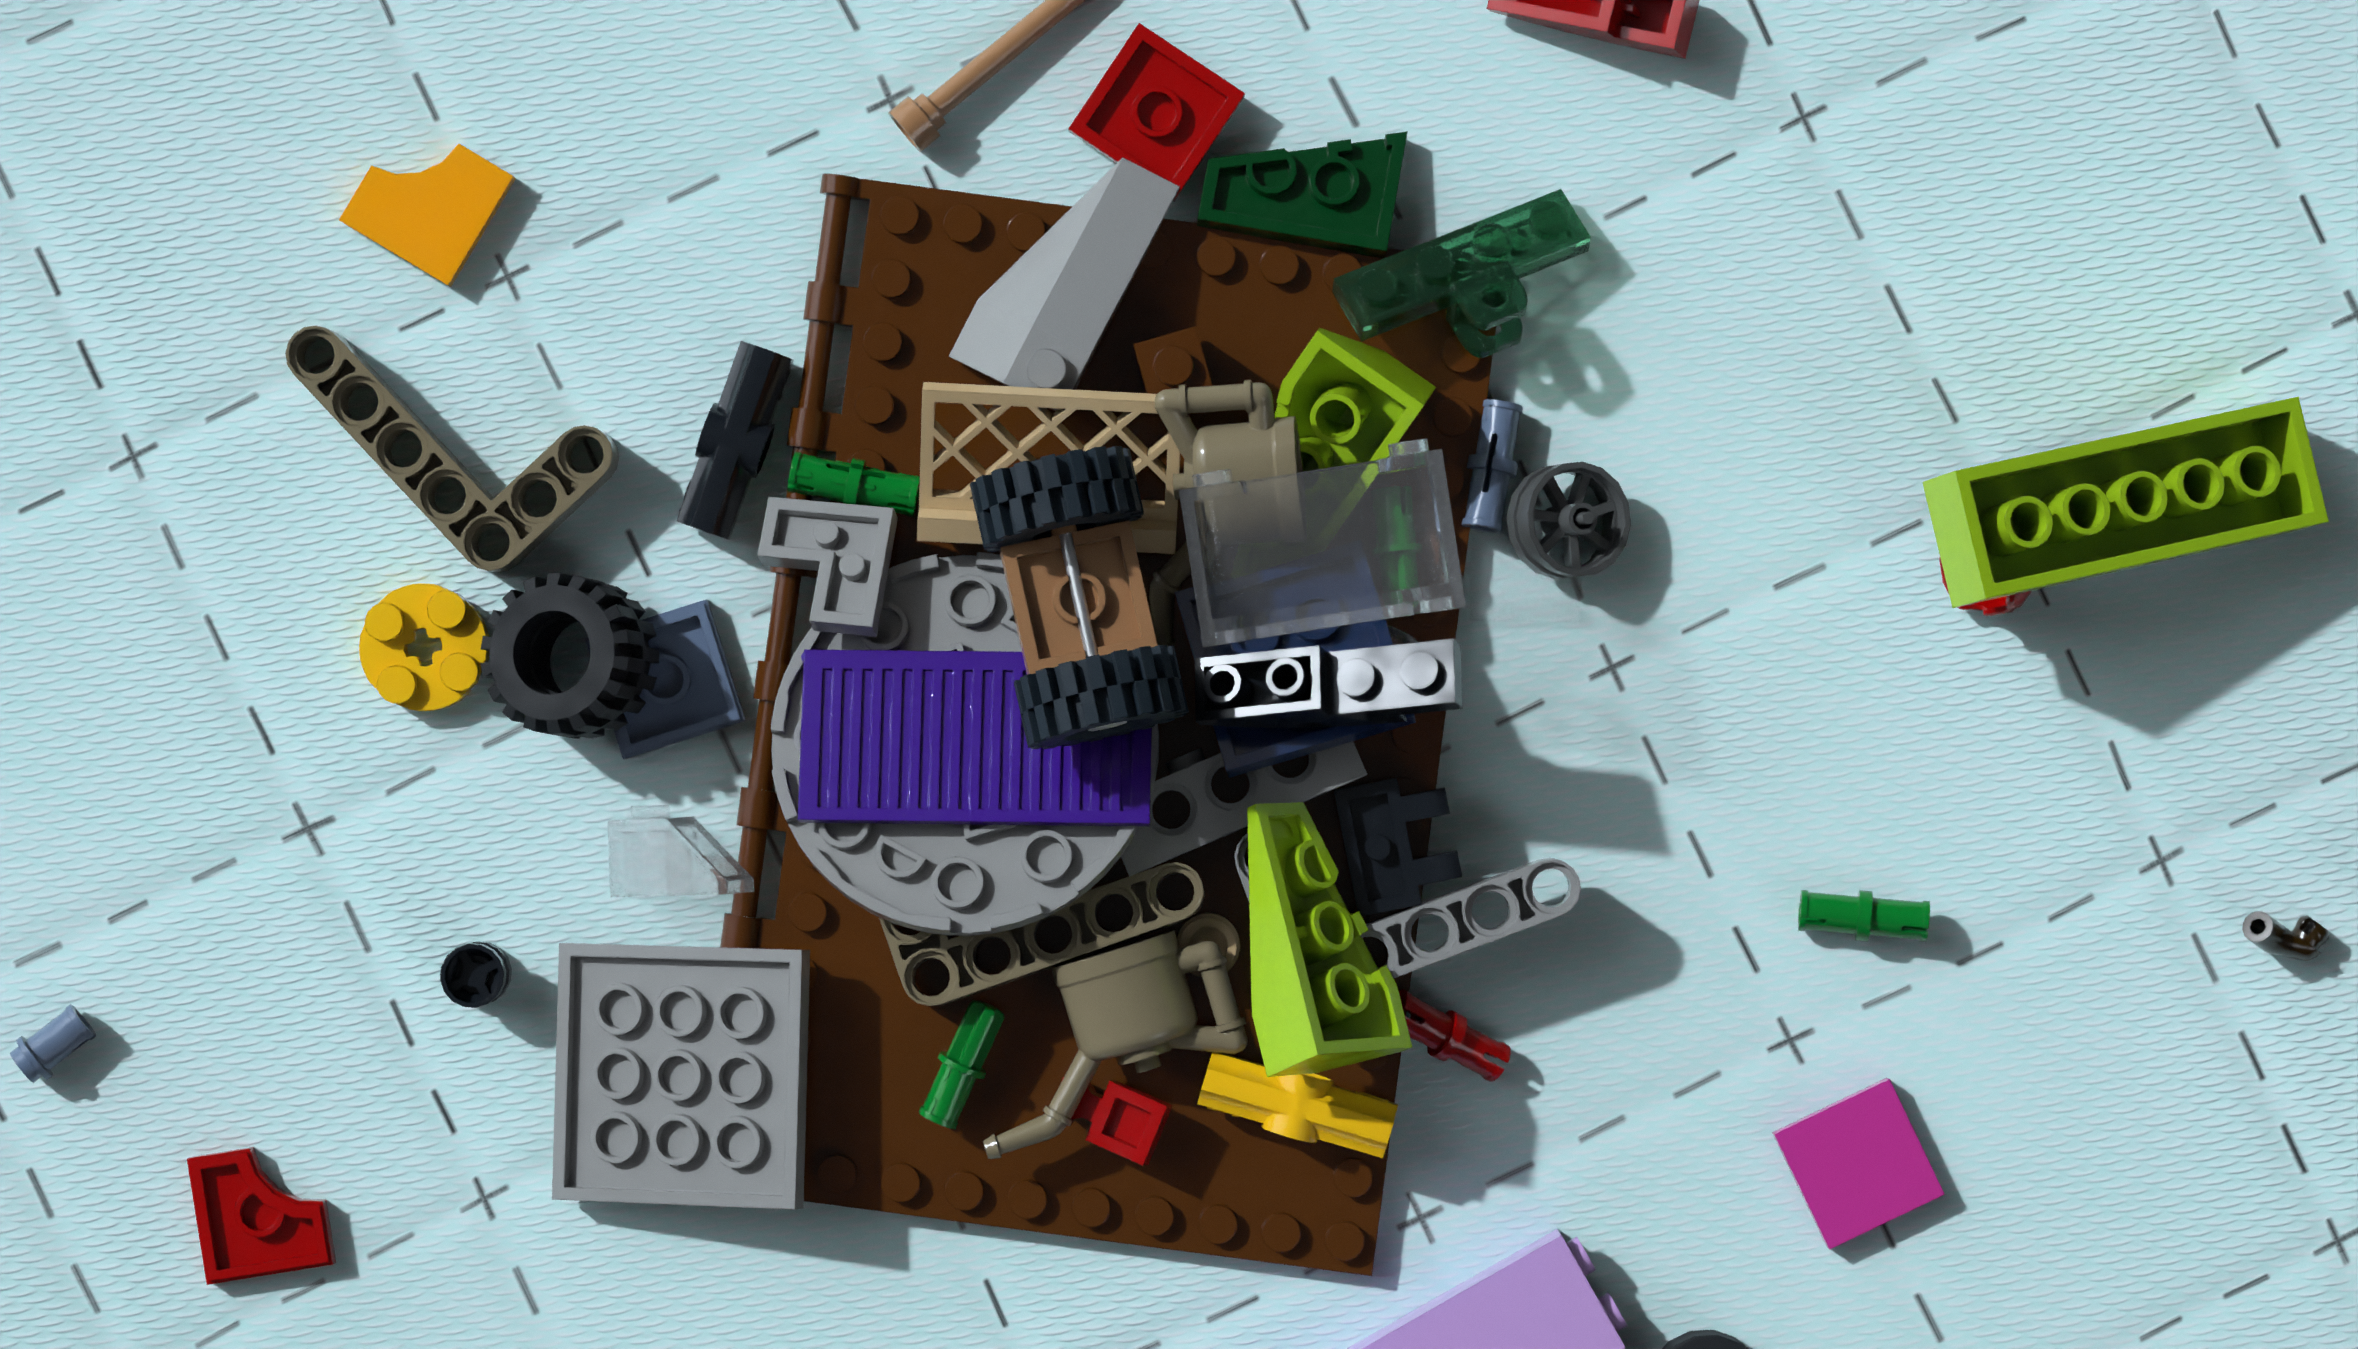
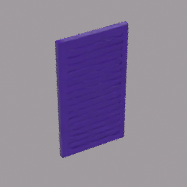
[798,649,1152,827]

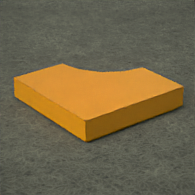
[339,144,516,287]

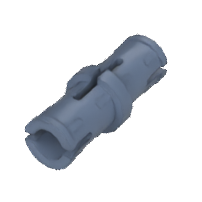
[1462,399,1523,533]

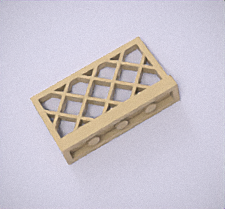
[917,382,1180,554]

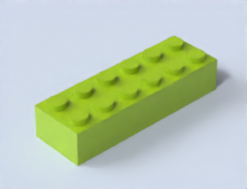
[1922,396,2329,608]

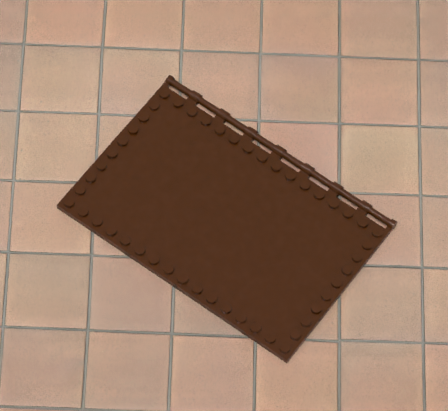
[720,174,1505,1276]

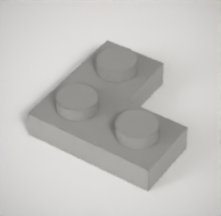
[757,497,898,637]

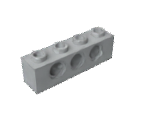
[1121,741,1367,877]

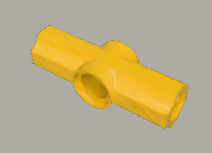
[1197,1052,1398,1158]

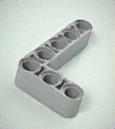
[1234,833,1581,978]

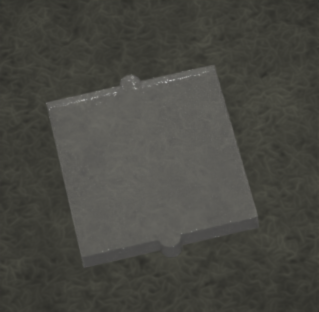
[1464,517,1583,623]

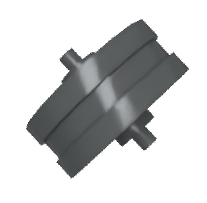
[1506,462,1631,579]

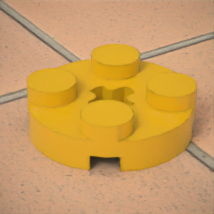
[359,584,490,711]

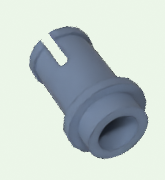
[10,1004,96,1083]

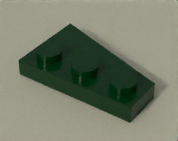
[1197,131,1408,259]

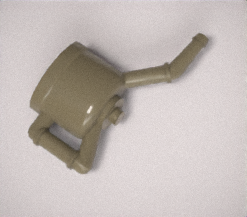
[1149,380,1307,647]
[983,930,1248,1159]

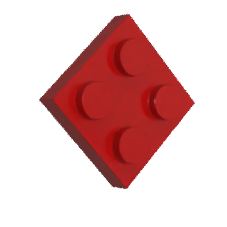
[1068,23,1245,202]

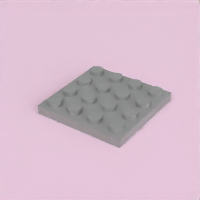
[552,943,810,1210]

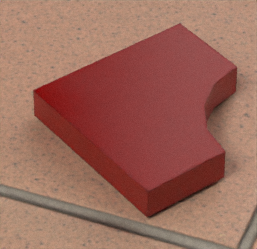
[187,1147,336,1285]

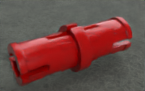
[1399,989,1511,1082]

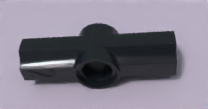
[677,341,794,540]

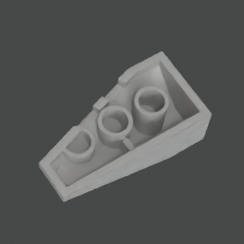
[949,158,1180,411]

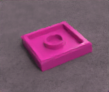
[1772,1078,1945,1249]

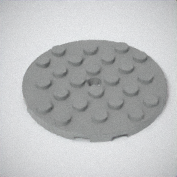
[771,552,1159,936]

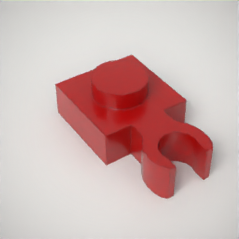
[1061,1077,1173,1166]

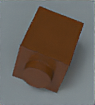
[1133,326,1213,394]

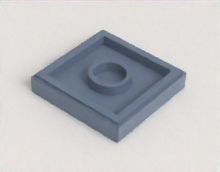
[585,599,746,759]

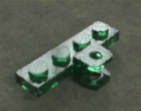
[1332,189,1591,358]

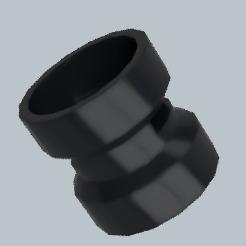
[440,941,512,1008]

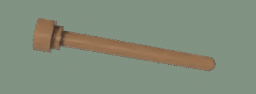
[888,0,1085,152]

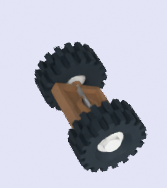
[970,446,1189,749]

